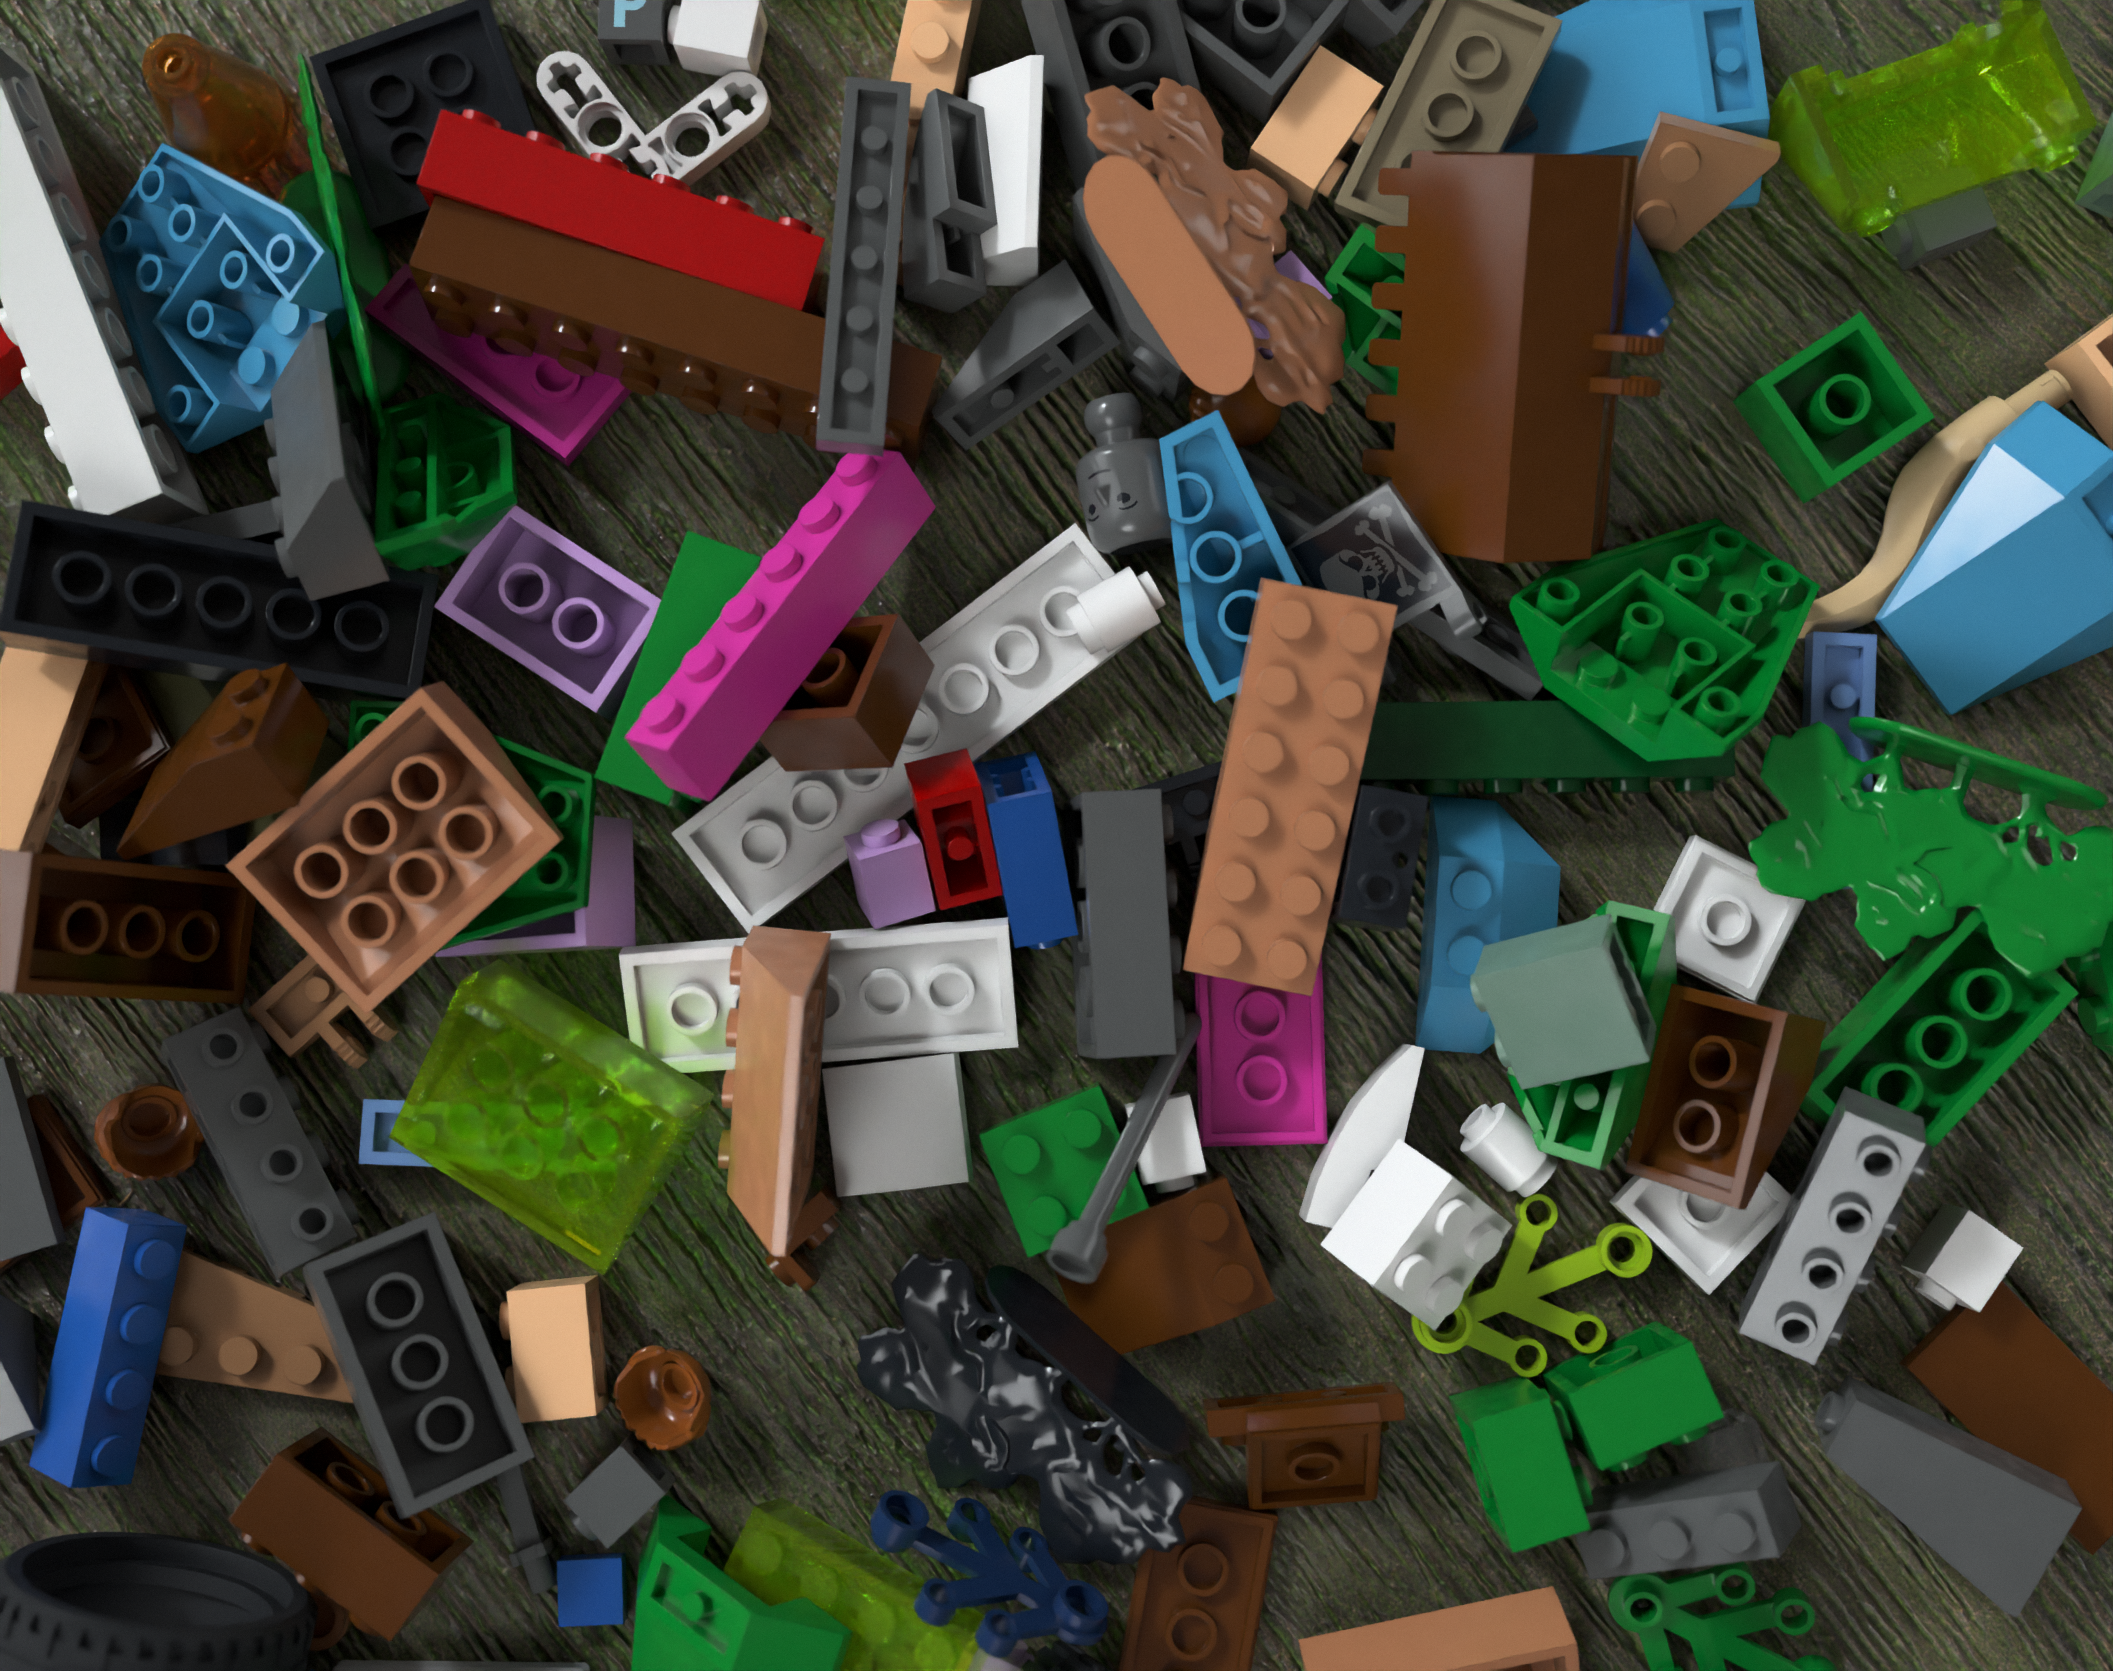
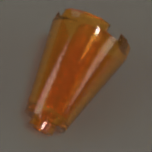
[142,33,294,183]

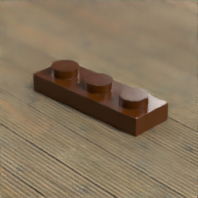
[1203,1382,1406,1446]

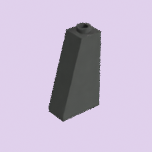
[1815,1375,2082,1618]

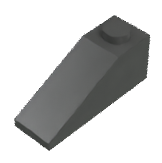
[931,259,1121,450]

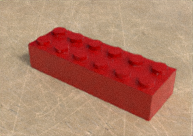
[417,109,825,314]

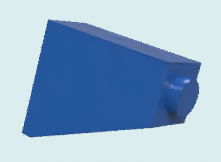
[974,751,1078,949]

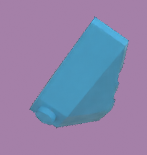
[1159,410,1303,703]

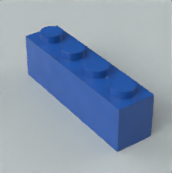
[29,1207,187,1488]

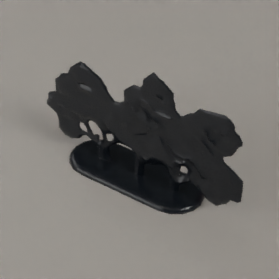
[857,1253,1193,1565]

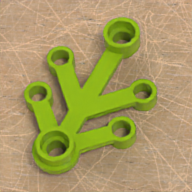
[1411,1192,1653,1377]

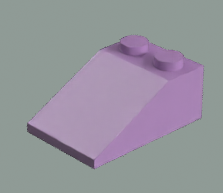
[436,815,636,957]

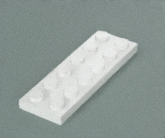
[619,917,1018,1077]

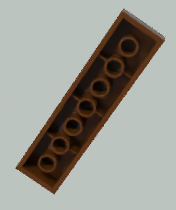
[409,195,942,473]

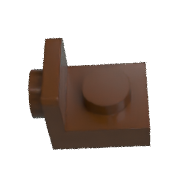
[762,1184,843,1292]

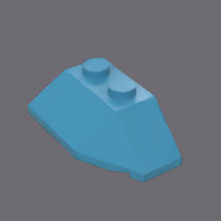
[1415,796,1561,1054]

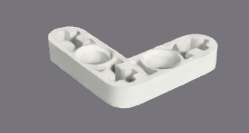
[536,51,771,186]

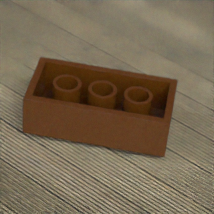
[0,849,256,1004]

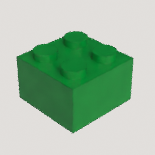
[1732,312,1935,504]
[978,1082,1150,1258]
[1541,1321,1724,1472]
[1449,1375,1593,1553]

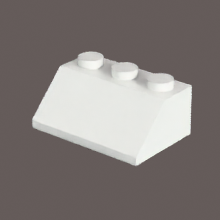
[967,55,1045,287]

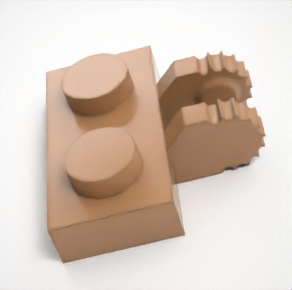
[248,954,399,1069]

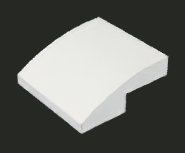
[822,1052,974,1197]

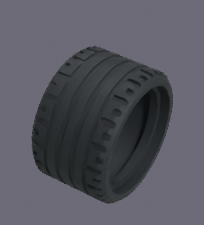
[0,1532,318,1671]

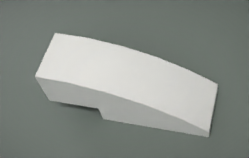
[1299,1043,1425,1228]

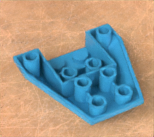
[1504,0,1770,210]
[98,143,347,454]
[1874,401,2113,715]

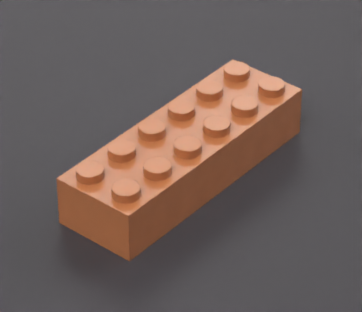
[1181,577,1398,996]

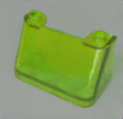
[1768,0,2098,238]

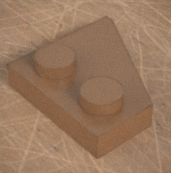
[1633,111,1781,253]

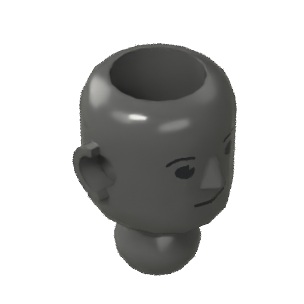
[1076,393,1172,556]

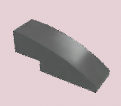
[902,88,997,314]

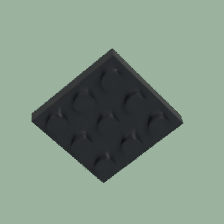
[309,0,538,238]

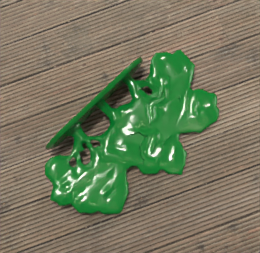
[277,52,410,442]
[1748,716,2113,979]

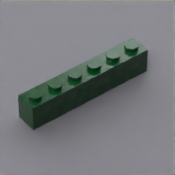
[1358,701,1735,796]

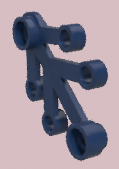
[870,1490,1108,1658]

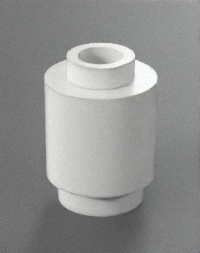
[1065,566,1166,655]
[1460,1103,1558,1198]

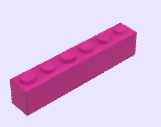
[624,450,936,802]

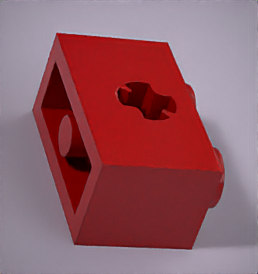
[904,748,1003,911]

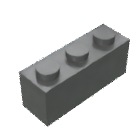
[1575,1461,1802,1579]

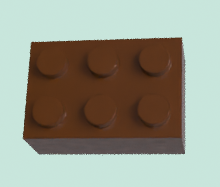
[228,1427,474,1642]

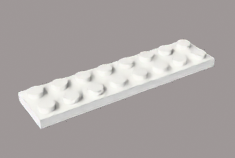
[672,523,1144,934]

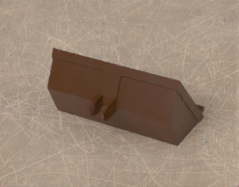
[1362,151,1665,563]

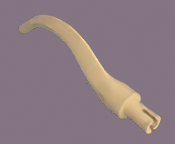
[1797,370,2074,639]

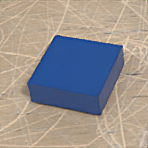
[557,1552,628,1627]

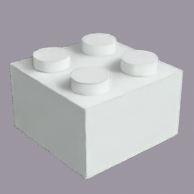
[1320,1139,1512,1330]

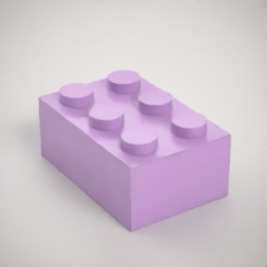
[434,505,661,721]

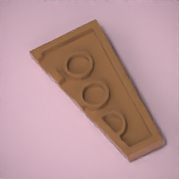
[155,1244,353,1403]

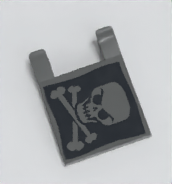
[1285,480,1487,690]

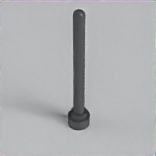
[1046,1011,1202,1283]

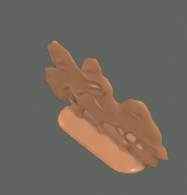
[1083,77,1346,415]

